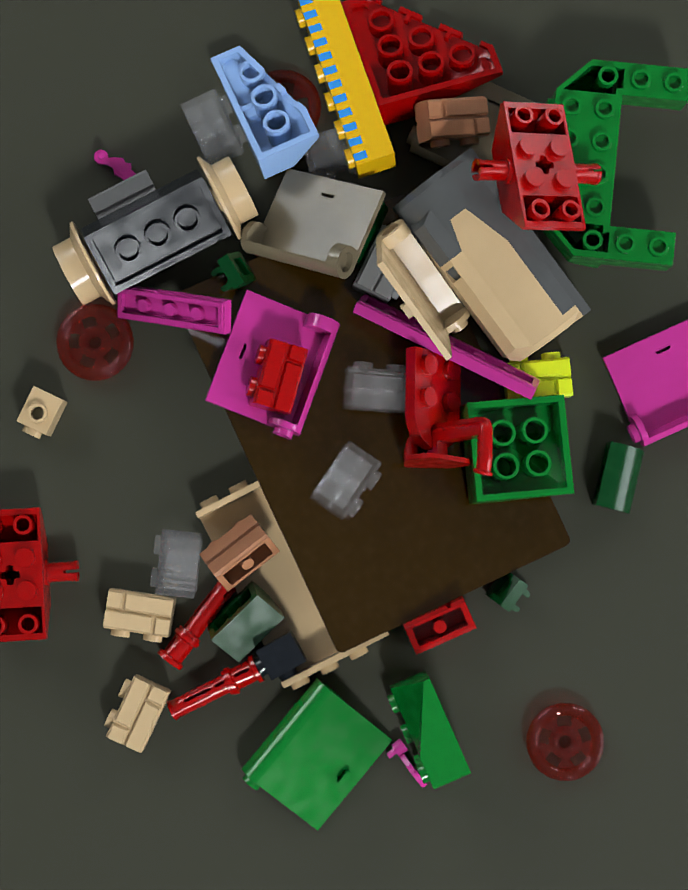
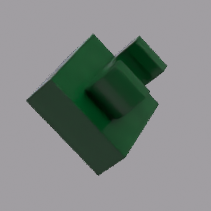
[211,251,256,292]
[485,573,530,612]

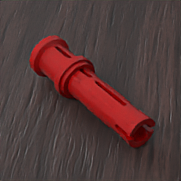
[157,581,236,670]
[167,654,265,720]

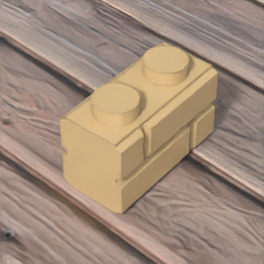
[103,588,176,643]
[104,674,172,753]

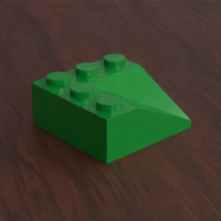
[460,395,574,504]
[387,670,471,789]

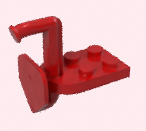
[404,346,493,476]

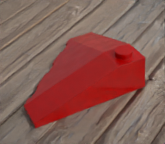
[341,0,503,126]

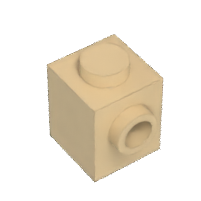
[17,386,68,439]

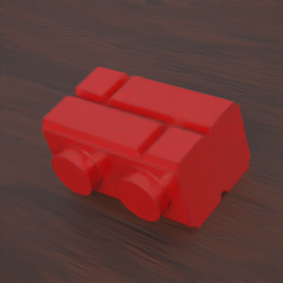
[245,338,308,416]
[403,596,476,655]

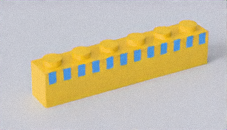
[294,0,396,178]

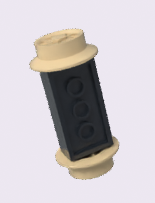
[52,156,259,305]

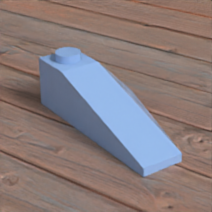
[210,45,319,179]

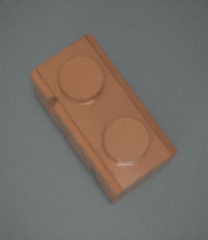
[414,96,490,148]
[199,514,280,591]

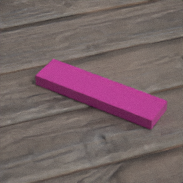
[117,285,231,334]

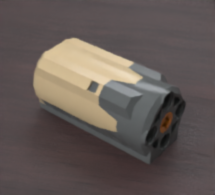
[392,147,591,361]

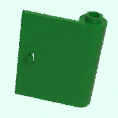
[241,678,392,831]

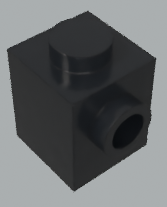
[254,631,307,682]

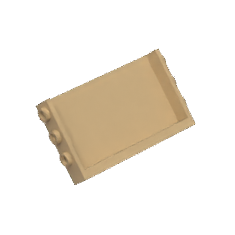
[195,480,389,690]

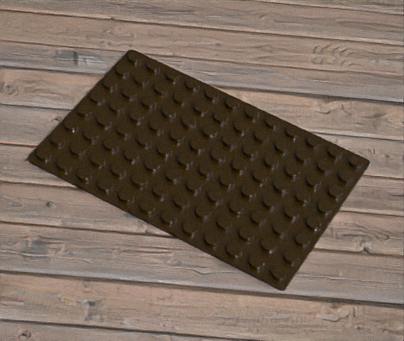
[180,194,570,652]

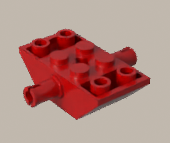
[471,101,602,231]
[0,507,80,642]

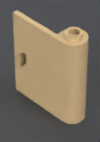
[376,219,470,361]

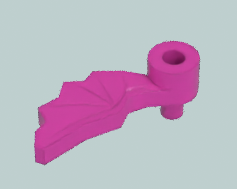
[94,149,136,181]
[386,738,427,788]

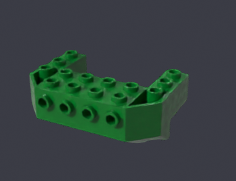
[542,59,688,271]

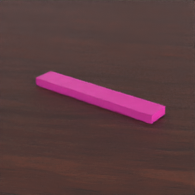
[353,294,540,400]

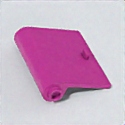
[205,290,340,439]
[602,319,688,447]

